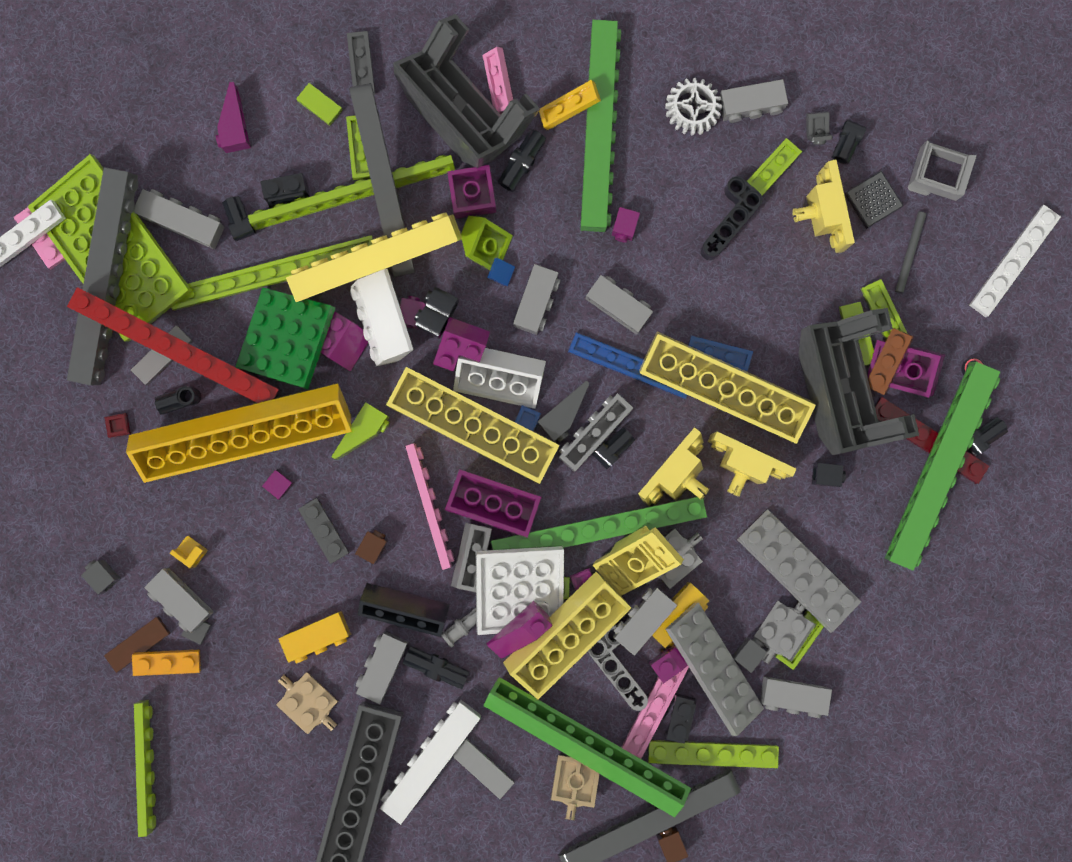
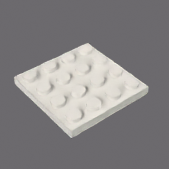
[476,546,564,635]

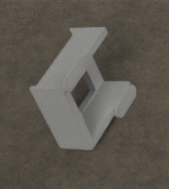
[908,141,977,201]

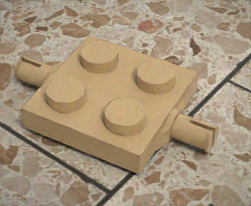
[277,672,338,734]
[551,755,599,821]

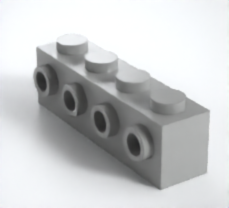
[559,393,633,472]

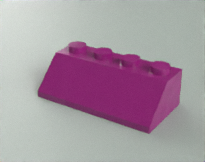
[445,469,541,538]

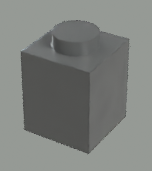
[81,560,121,595]
[732,637,767,673]

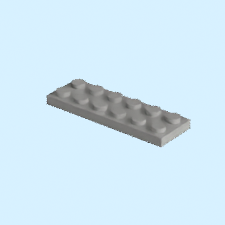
[737,509,861,633]
[666,603,764,736]

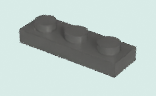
[347,31,376,95]
[298,498,350,564]

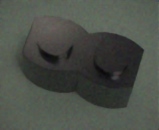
[414,287,459,339]

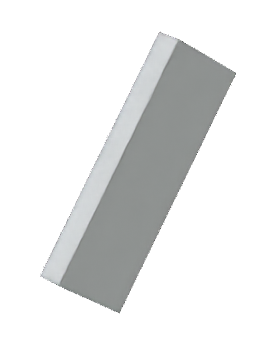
[131,325,193,386]
[453,738,514,799]

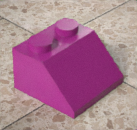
[321,311,369,372]

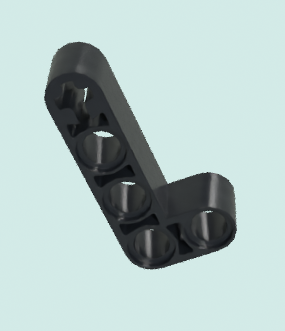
[700,176,763,260]

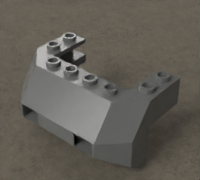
[393,14,540,168]
[799,308,919,455]

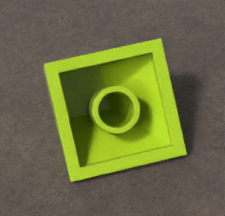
[461,215,513,270]

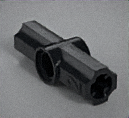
[498,129,546,192]
[403,646,470,689]

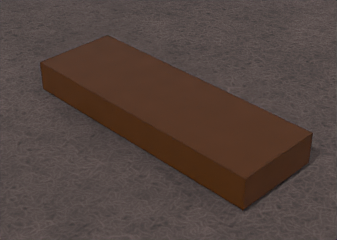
[104,616,171,673]

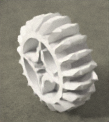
[665,77,722,136]

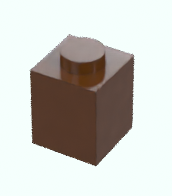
[355,530,388,564]
[656,827,688,862]

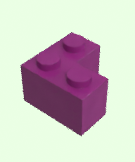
[433,317,490,371]

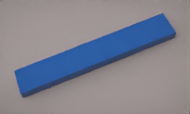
[568,332,687,399]

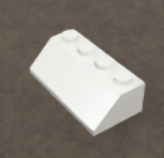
[350,269,413,366]
[453,348,546,409]

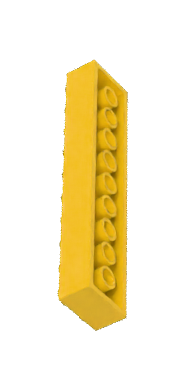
[126,384,352,483]

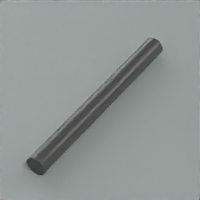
[895,212,926,294]

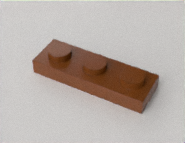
[868,328,914,395]

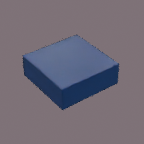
[487,258,515,286]
[515,405,541,432]

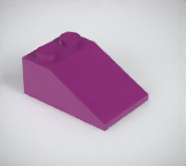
[867,340,945,398]

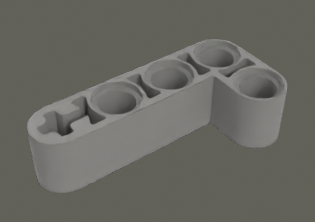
[588,624,648,711]

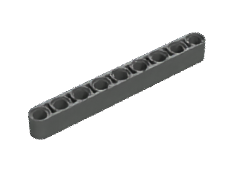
[349,83,415,277]
[558,769,741,862]

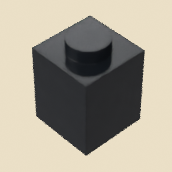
[811,463,846,487]

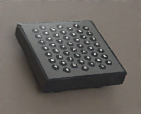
[844,171,904,229]

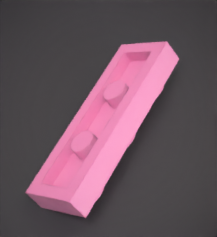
[483,47,513,114]
[13,207,65,270]

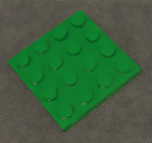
[236,287,335,389]

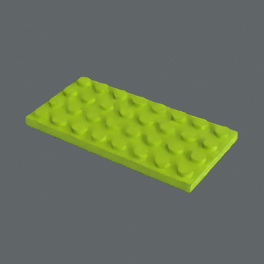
[28,154,192,342]

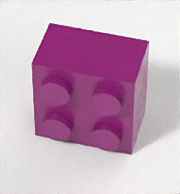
[447,165,496,219]

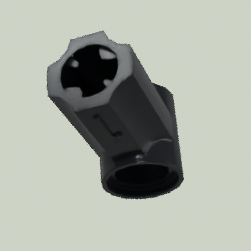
[831,119,867,165]
[222,196,256,242]
[154,386,201,415]
[969,417,1008,456]
[592,427,635,470]

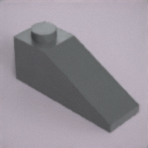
[537,381,589,442]

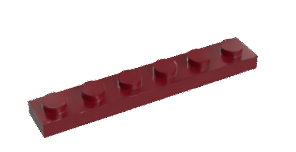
[875,397,989,484]

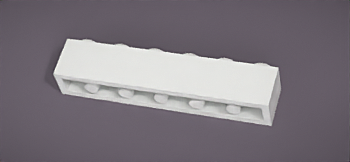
[380,700,481,825]

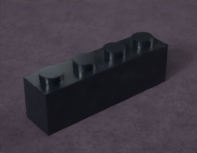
[357,583,450,637]

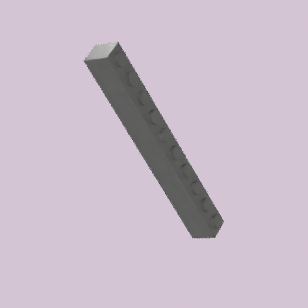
[67,167,138,385]

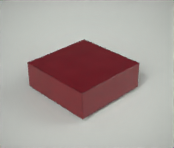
[104,413,131,438]

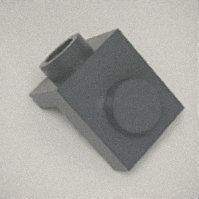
[806,111,832,145]

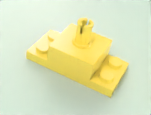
[793,160,855,253]
[638,428,709,506]
[708,432,796,497]
[593,526,684,596]

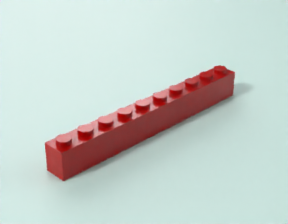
[67,287,279,403]

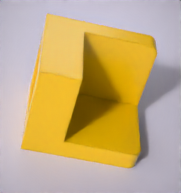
[170,536,208,568]

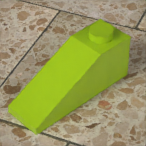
[331,402,390,460]

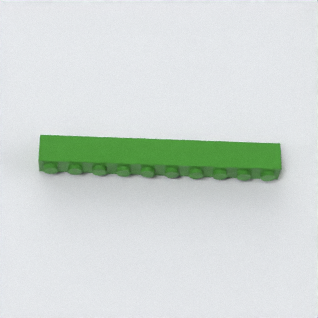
[580,20,621,232]
[885,362,1000,571]
[491,497,707,550]
[484,677,691,817]

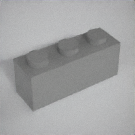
[719,79,788,123]
[513,264,561,335]
[585,275,653,335]
[451,523,492,592]
[144,568,214,633]
[613,587,677,656]
[355,631,409,704]
[760,676,832,718]

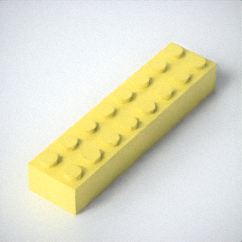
[286,212,462,302]
[639,332,816,444]
[386,367,559,484]

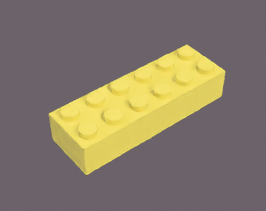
[503,572,631,699]

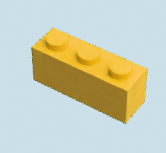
[652,582,709,648]
[279,611,351,664]

